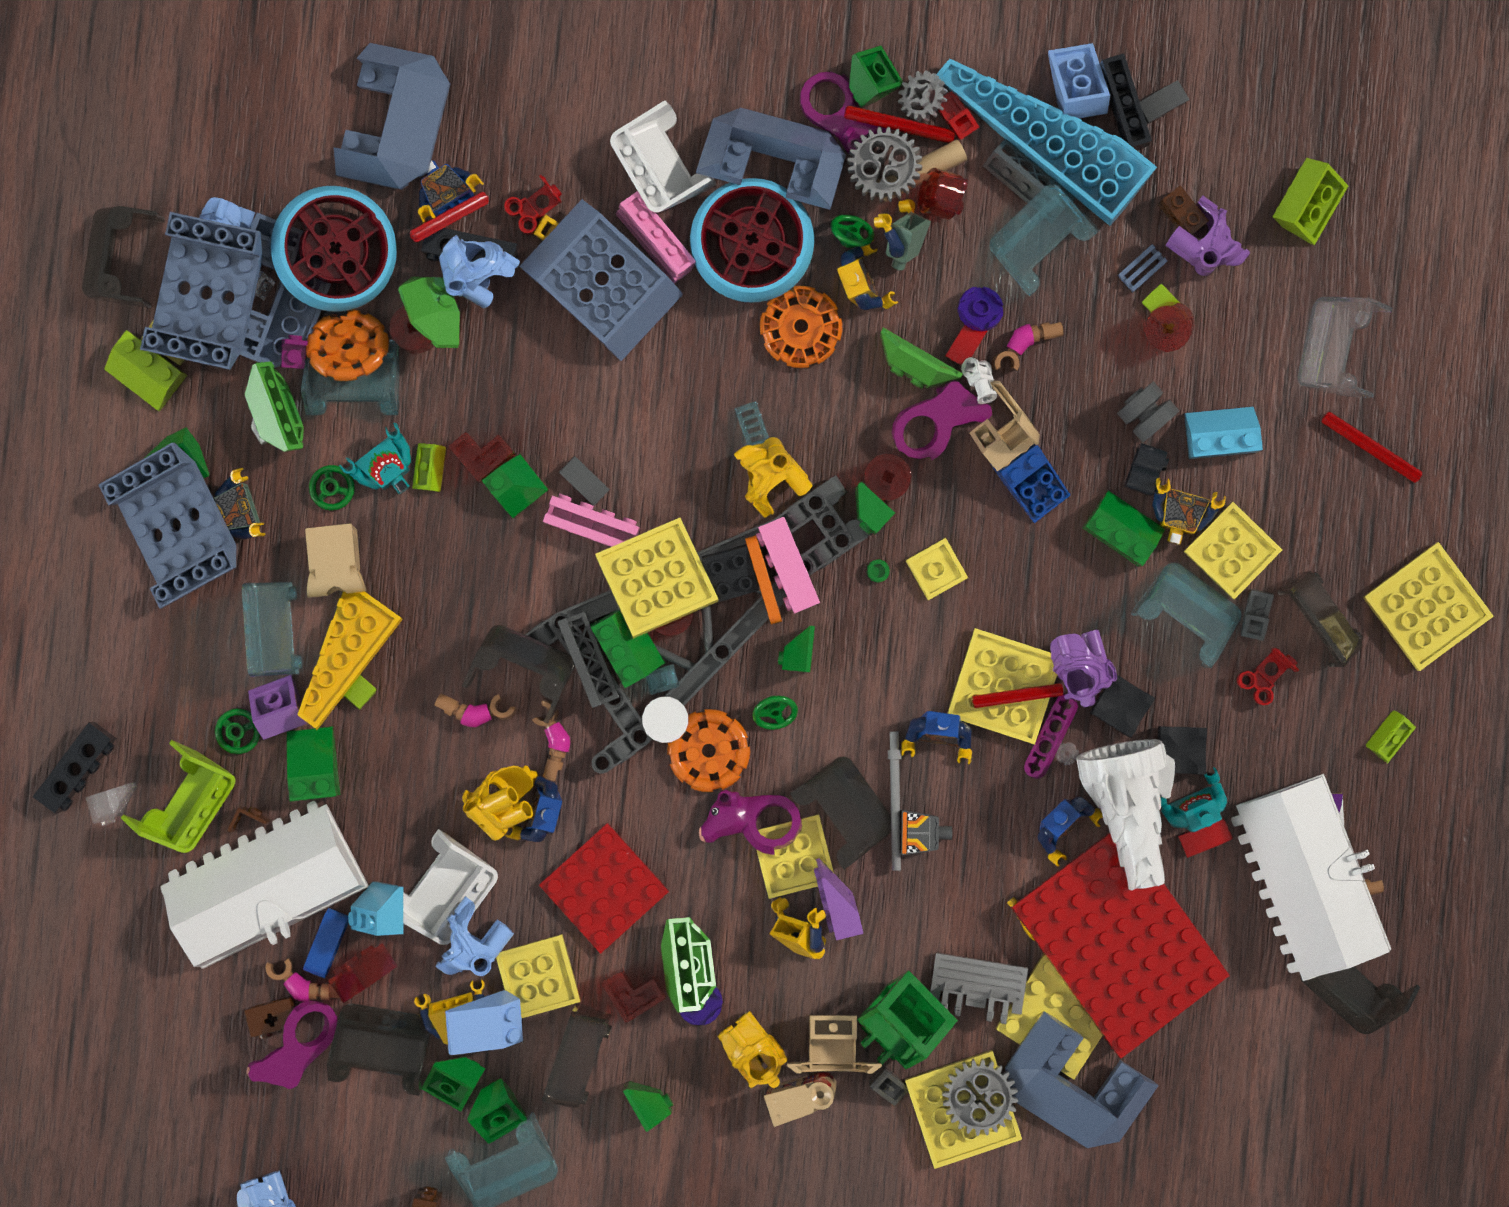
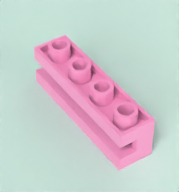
[616,191,696,284]
[543,494,640,547]
[756,517,820,614]

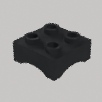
[701,544,759,603]
[1090,675,1156,738]
[1158,726,1207,774]

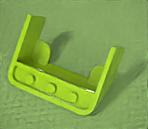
[121,740,235,853]

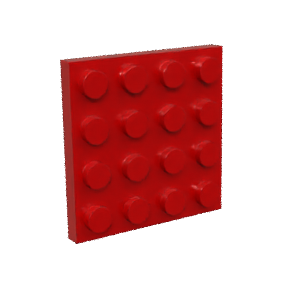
[539,823,669,954]

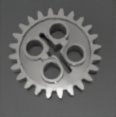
[848,127,922,202]
[942,1058,1018,1136]

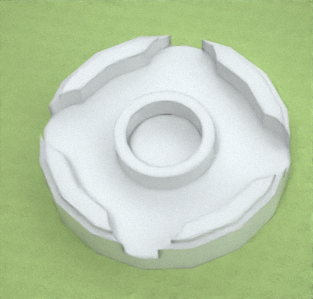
[642,697,688,743]

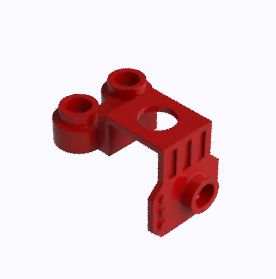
[504,175,562,235]
[1237,648,1299,705]

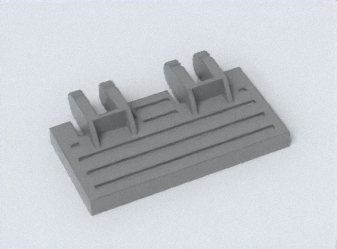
[930,952,1028,1024]

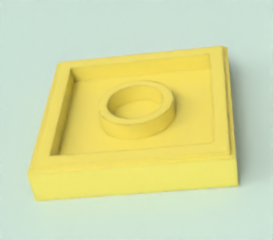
[905,538,968,600]

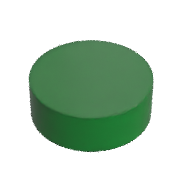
[866,559,890,583]

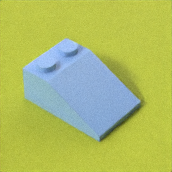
[1048,43,1110,118]
[445,990,523,1055]

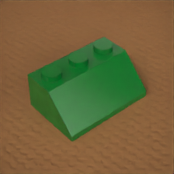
[1082,490,1165,567]
[590,609,665,688]

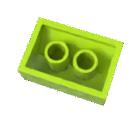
[1273,158,1348,245]
[104,330,188,412]

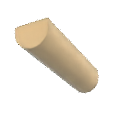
[876,139,967,202]

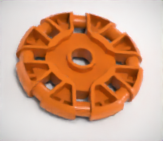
[760,286,842,368]
[306,310,389,381]
[667,709,750,792]

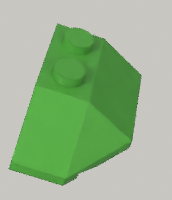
[398,277,460,348]
[880,327,963,389]
[245,361,304,452]
[661,917,716,1013]

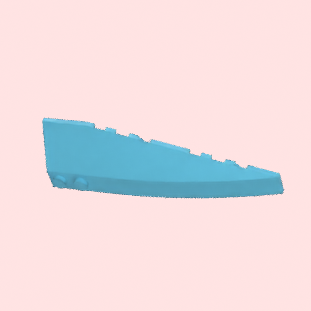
[936,59,1157,226]

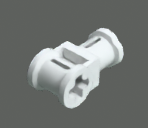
[961,357,997,404]

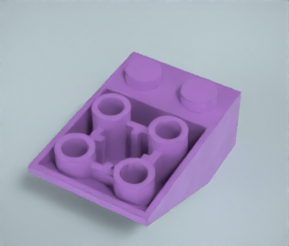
[814,858,863,940]

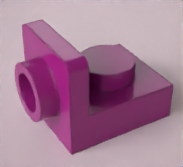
[281,335,308,369]

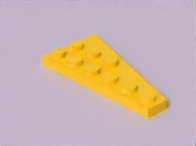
[297,591,402,730]

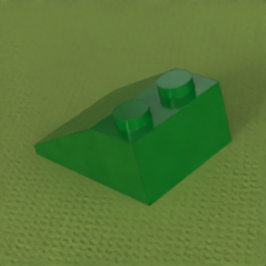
[287,726,341,801]

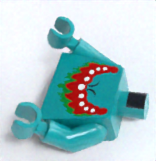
[339,423,411,494]
[1161,767,1227,832]

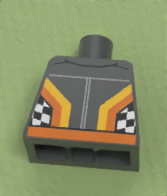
[900,810,952,855]

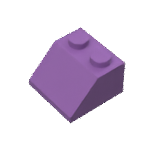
[248,675,307,740]

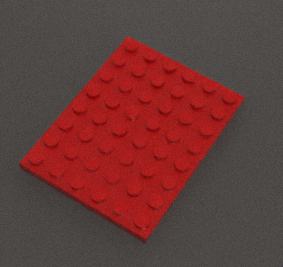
[1011,833,1230,1059]

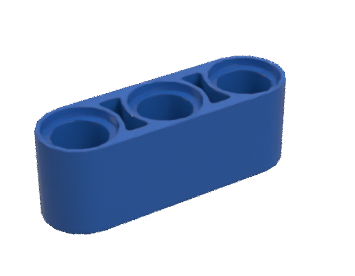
[303,908,349,979]

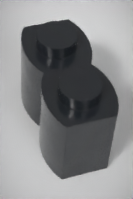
[1124,443,1169,496]

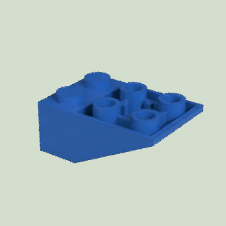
[991,444,1071,523]

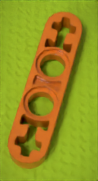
[745,535,782,625]

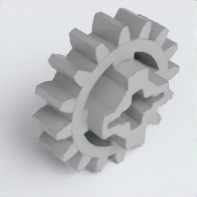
[898,70,948,122]

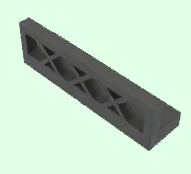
[983,139,1075,224]
[557,611,619,708]

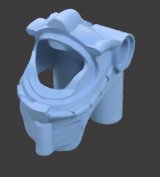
[200,197,255,229]
[439,235,520,308]
[435,896,514,976]
[237,1170,296,1207]

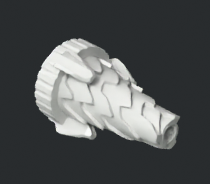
[1076,739,1175,890]

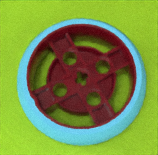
[690,178,814,302]
[271,186,397,312]

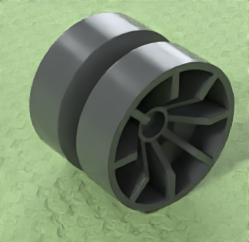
[1117,381,1180,443]

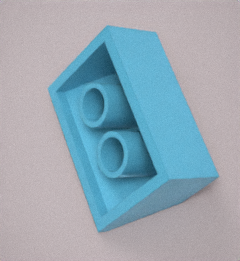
[1184,407,1263,459]
[348,882,403,936]

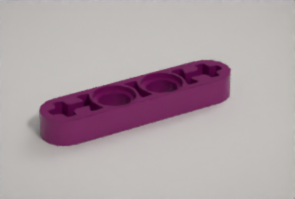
[1024,695,1078,779]

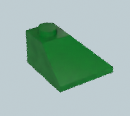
[849,46,903,107]
[145,427,209,479]
[482,454,548,518]
[855,482,895,535]
[778,626,815,672]
[421,1057,485,1112]
[467,1078,528,1144]
[623,1081,673,1132]

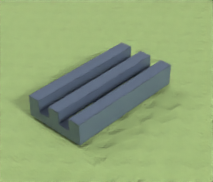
[1118,244,1167,293]

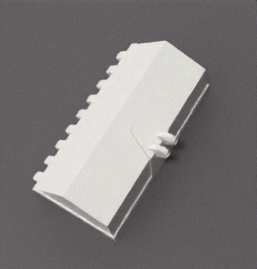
[1231,774,1391,981]
[161,801,369,969]

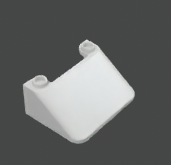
[610,100,717,213]
[403,829,498,945]

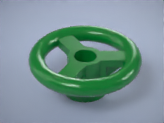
[830,215,875,248]
[309,465,355,511]
[753,696,798,730]
[215,708,260,754]

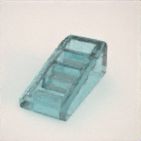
[734,401,769,446]
[646,664,680,695]

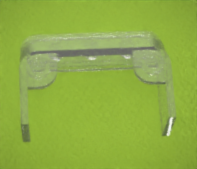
[1297,297,1393,398]

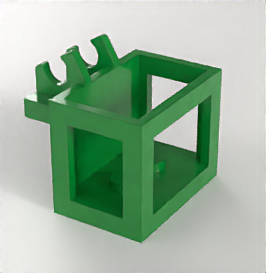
[857,970,958,1070]

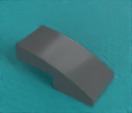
[1140,80,1190,124]
[559,456,610,506]
[1241,588,1274,641]

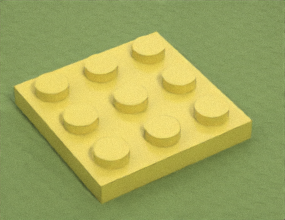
[1183,502,1282,599]
[757,814,834,899]
[496,934,581,1019]

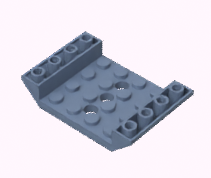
[519,199,683,361]
[140,212,263,370]
[99,443,236,609]

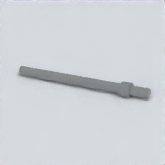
[888,732,902,871]

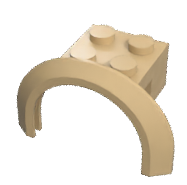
[969,381,1040,472]
[787,1015,882,1074]

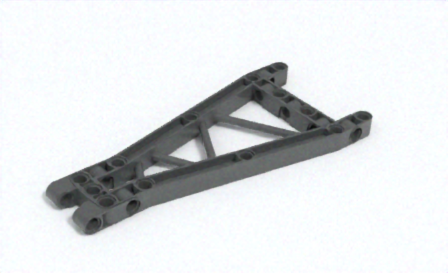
[513,475,873,774]

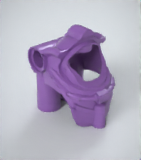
[1165,196,1250,276]
[1050,630,1117,707]

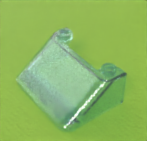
[990,185,1100,297]
[301,339,400,415]
[1131,563,1241,668]
[242,582,302,677]
[445,1113,558,1207]

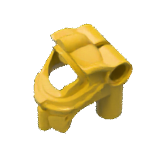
[734,437,812,518]
[462,765,533,841]
[717,1011,787,1088]

